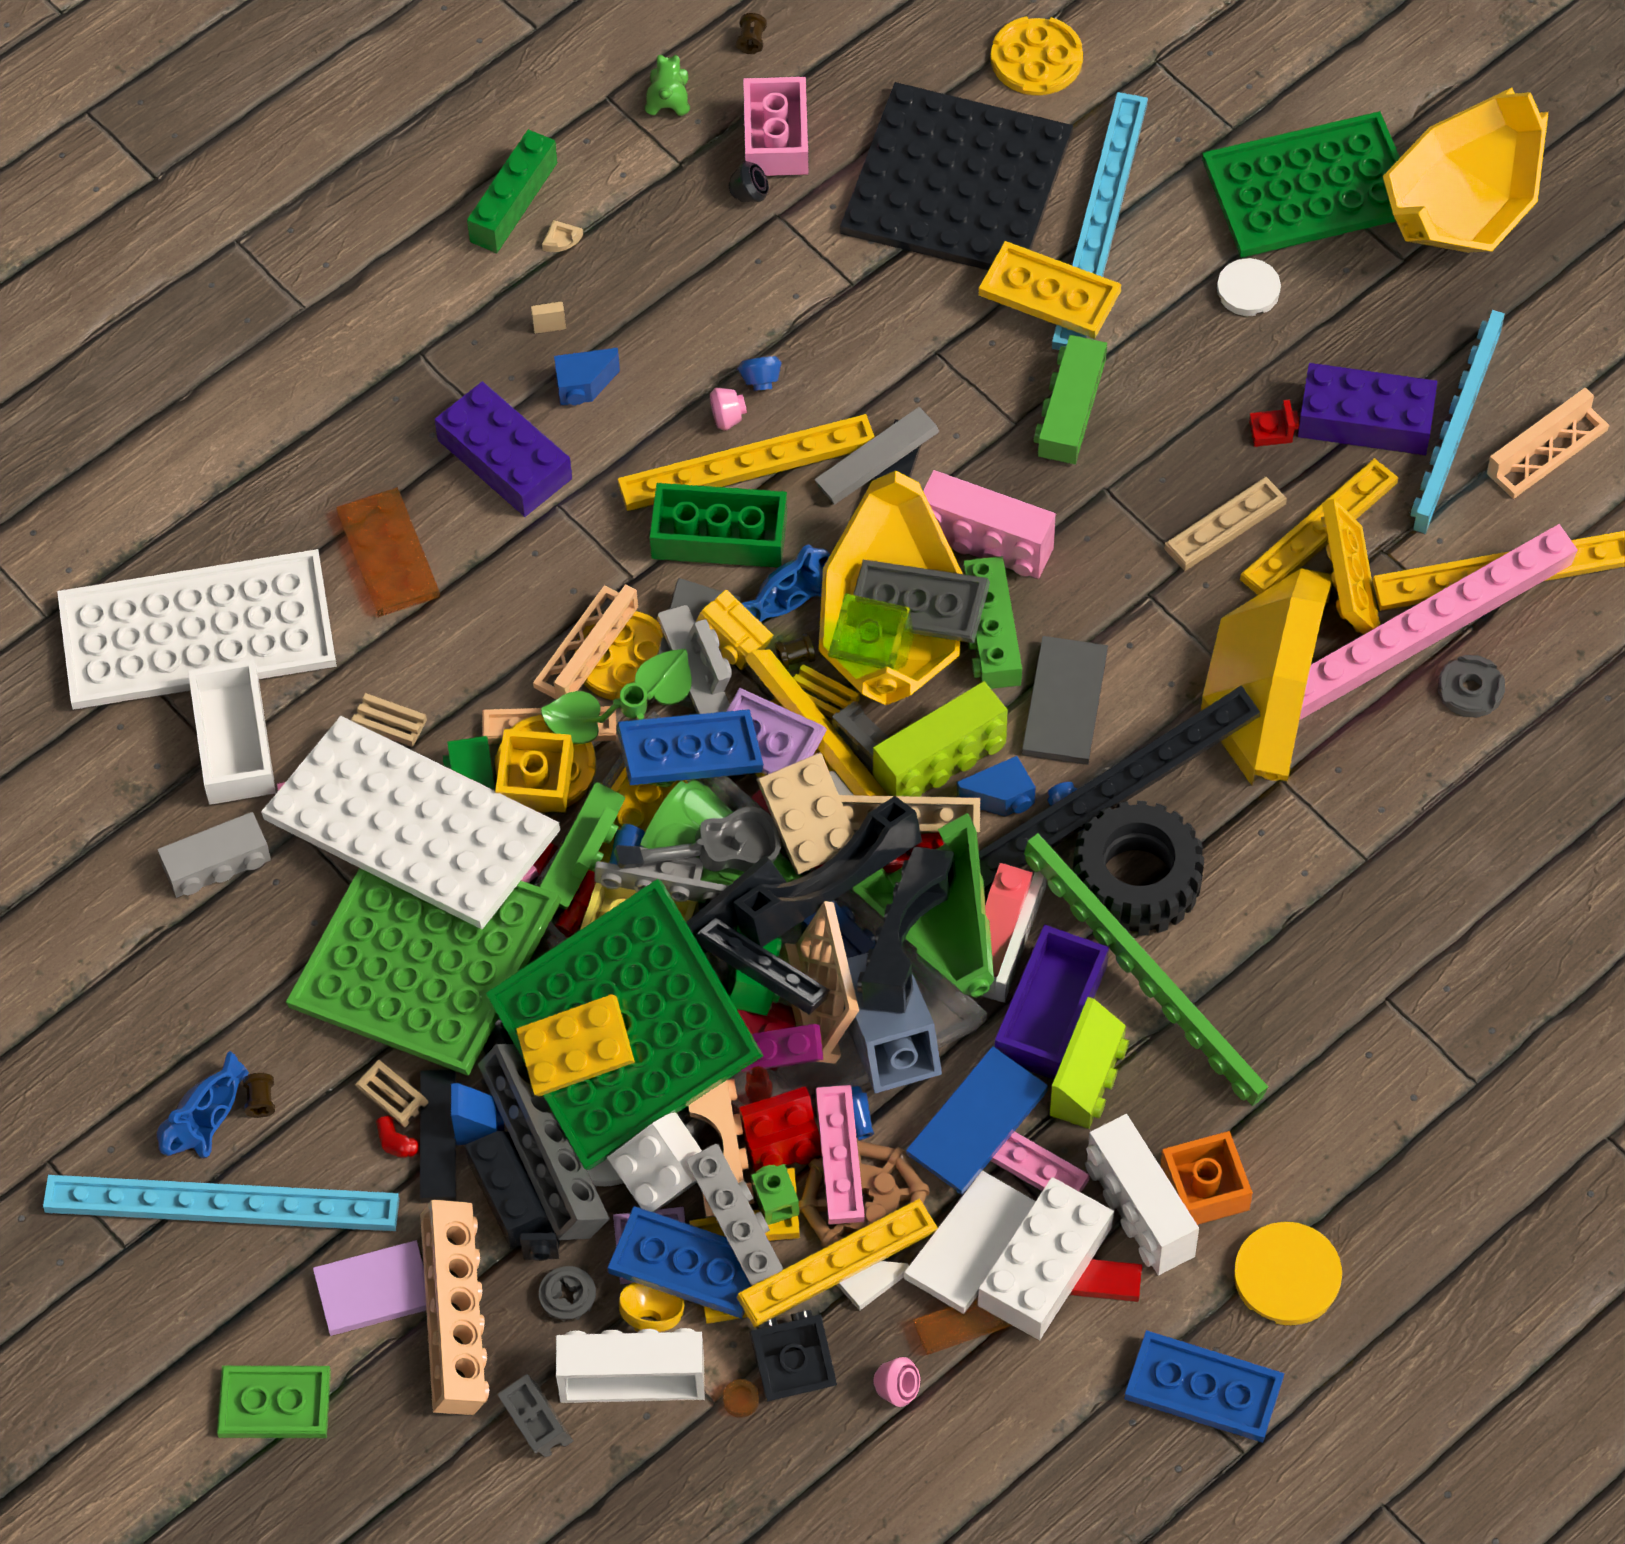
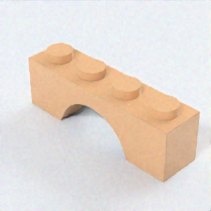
[688,1079,754,1218]

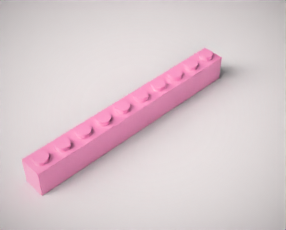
[1299,524,1578,720]

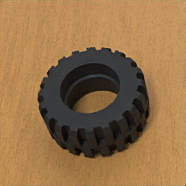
[1073,800,1204,936]

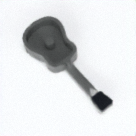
[614,807,780,872]

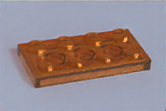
[336,487,440,617]

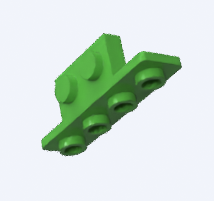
[540,782,625,909]

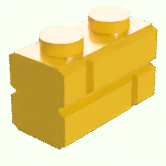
[695,590,774,670]

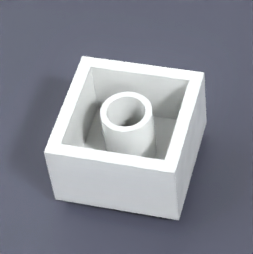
[607,1113,702,1212]

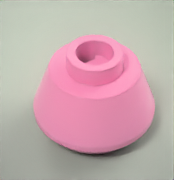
[710,388,747,431]
[874,1357,920,1407]

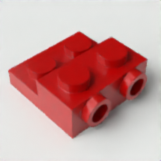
[739,1086,822,1173]

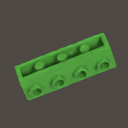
[1034,335,1107,465]
[963,556,1022,689]

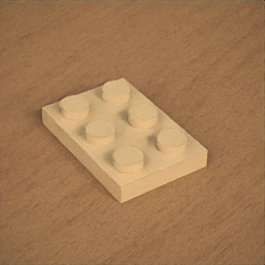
[756,752,855,874]

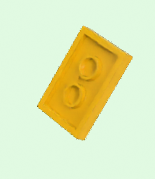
[516,994,635,1096]

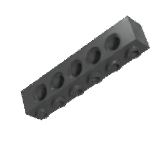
[478,1044,609,1240]

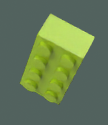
[873,681,1008,797]

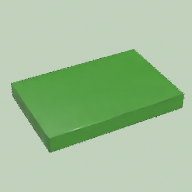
[217,1366,331,1438]

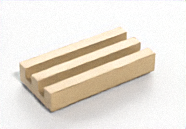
[351,693,427,747]
[355,1059,429,1128]

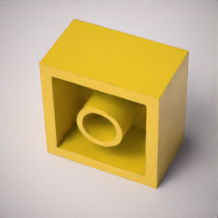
[495,729,574,812]

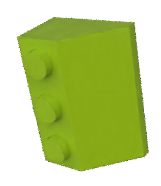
[1050,997,1129,1129]

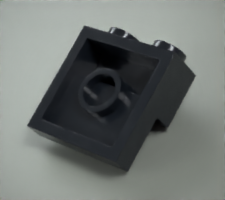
[749,1310,837,1402]

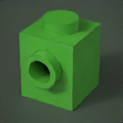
[751,1164,799,1225]

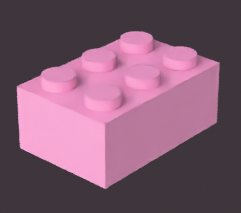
[744,77,809,176]

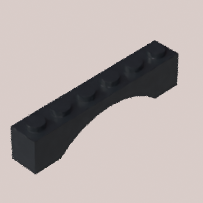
[733,796,922,947]
[857,847,956,1013]

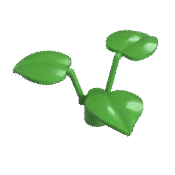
[541,649,692,788]

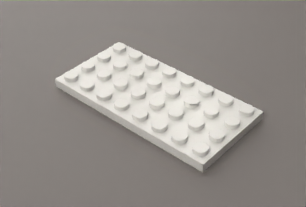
[57,549,337,709]
[261,716,560,929]

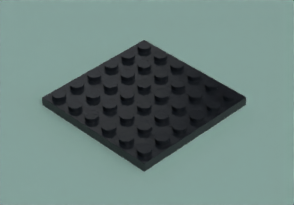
[840,82,1073,270]

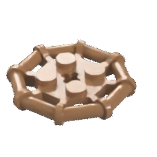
[799,1137,930,1249]

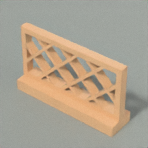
[780,901,859,1064]

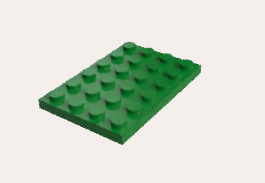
[1202,111,1400,258]

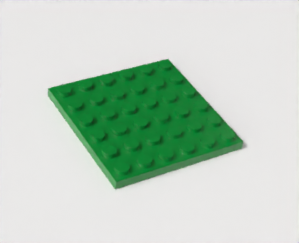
[486,879,764,1171]

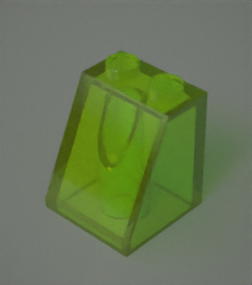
[828,593,914,671]

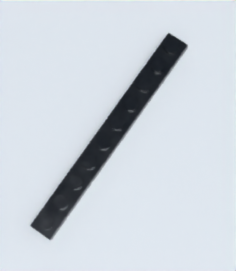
[979,685,1260,891]

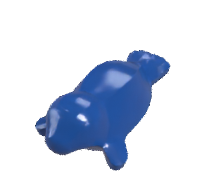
[741,545,830,622]
[157,1051,249,1158]

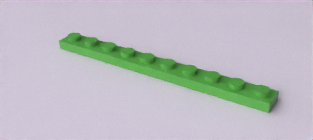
[1024,833,1268,1107]

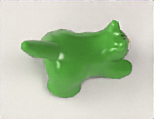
[644,55,690,116]

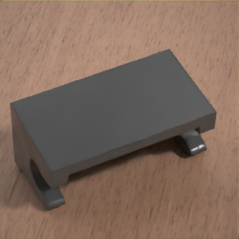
[832,701,889,772]
[497,1374,574,1457]

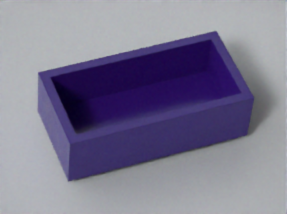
[1298,363,1437,455]
[435,381,572,517]
[995,925,1109,1080]

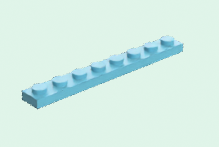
[1410,310,1505,534]

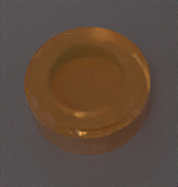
[723,1379,759,1418]

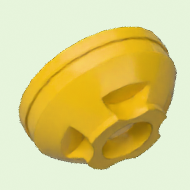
[619,1282,685,1333]

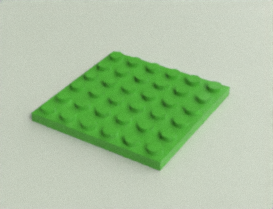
[286,868,561,1076]

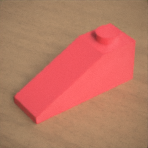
[985,863,1033,977]

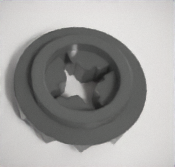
[539,1266,596,1322]

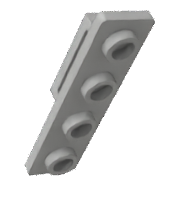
[657,605,732,714]
[595,847,728,905]
[687,1144,783,1286]

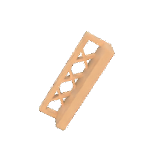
[1487,388,1609,499]
[533,584,638,699]

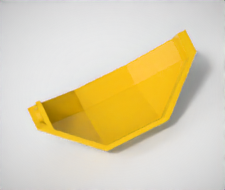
[1383,88,1548,253]
[819,470,962,705]
[1201,568,1332,785]

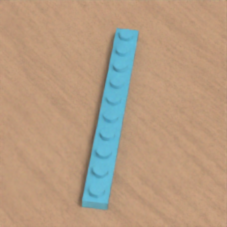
[1052,92,1148,350]
[43,1175,400,1231]

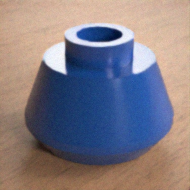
[738,356,782,391]

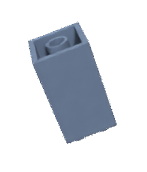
[844,953,942,1093]

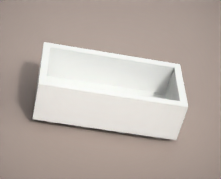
[188,660,276,805]
[1085,1114,1199,1276]
[978,1177,1114,1341]
[556,1328,705,1403]

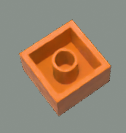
[1160,1131,1253,1225]

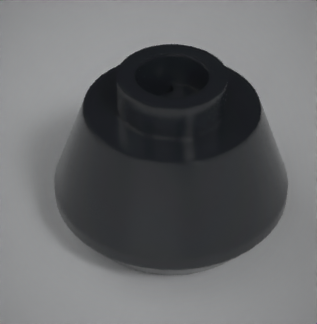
[728,161,769,202]

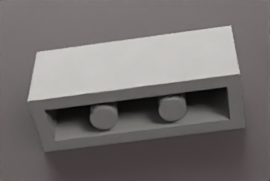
[157,812,271,898]

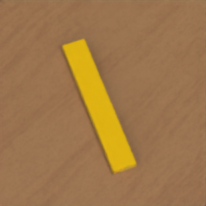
[1240,458,1398,595]
[745,649,888,796]
[737,1198,938,1328]

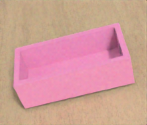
[923,470,1056,579]

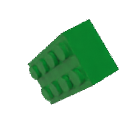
[650,483,788,568]

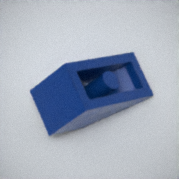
[554,348,620,405]
[956,756,1036,817]
[451,1083,505,1145]

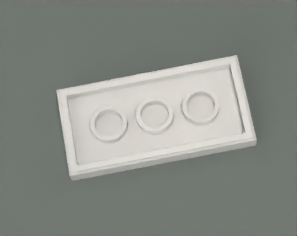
[904,1171,1036,1314]

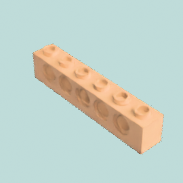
[420,1200,489,1415]

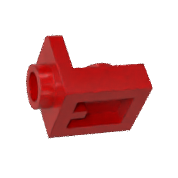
[1249,399,1299,447]

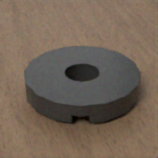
[1438,655,1505,718]

